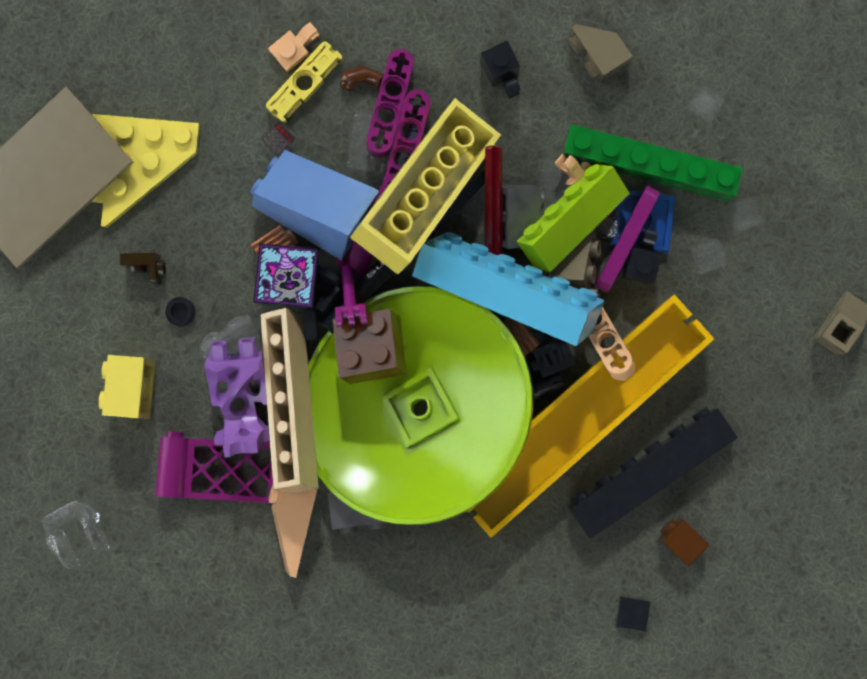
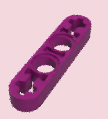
[366,49,414,158]
[383,90,430,191]
[595,186,660,293]

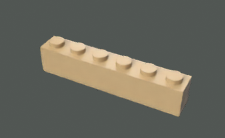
[260,308,319,494]

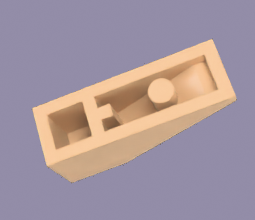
[269,486,317,578]

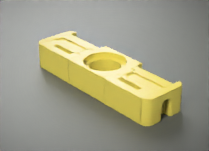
[266,41,343,124]

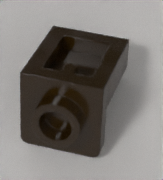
[120,253,166,284]

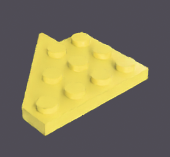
[92,114,200,228]

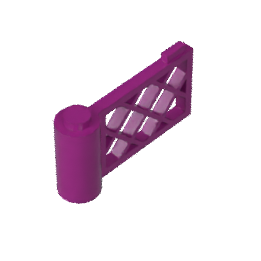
[155,431,273,503]

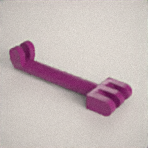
[335,250,367,327]

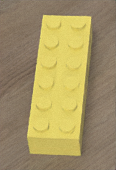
[350,98,501,274]

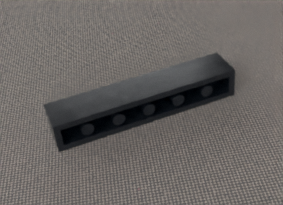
[568,407,738,539]

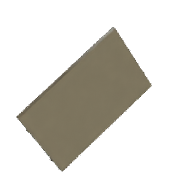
[0,86,134,269]

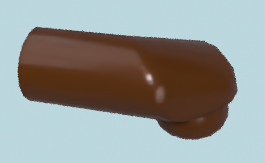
[340,66,384,91]

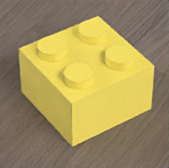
[99,355,156,419]

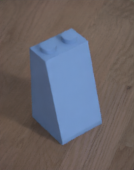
[251,150,379,260]

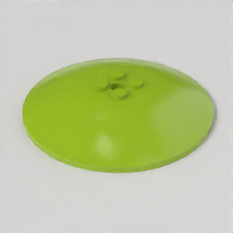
[308,286,533,525]

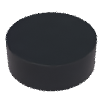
[165,297,196,327]

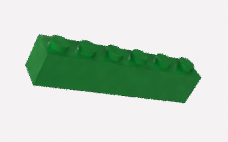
[562,124,743,202]

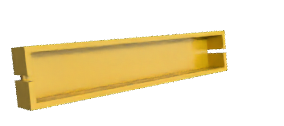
[467,294,714,538]

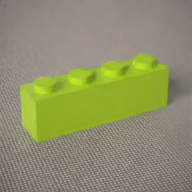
[516,164,630,272]

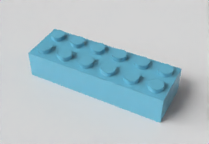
[412,232,604,346]

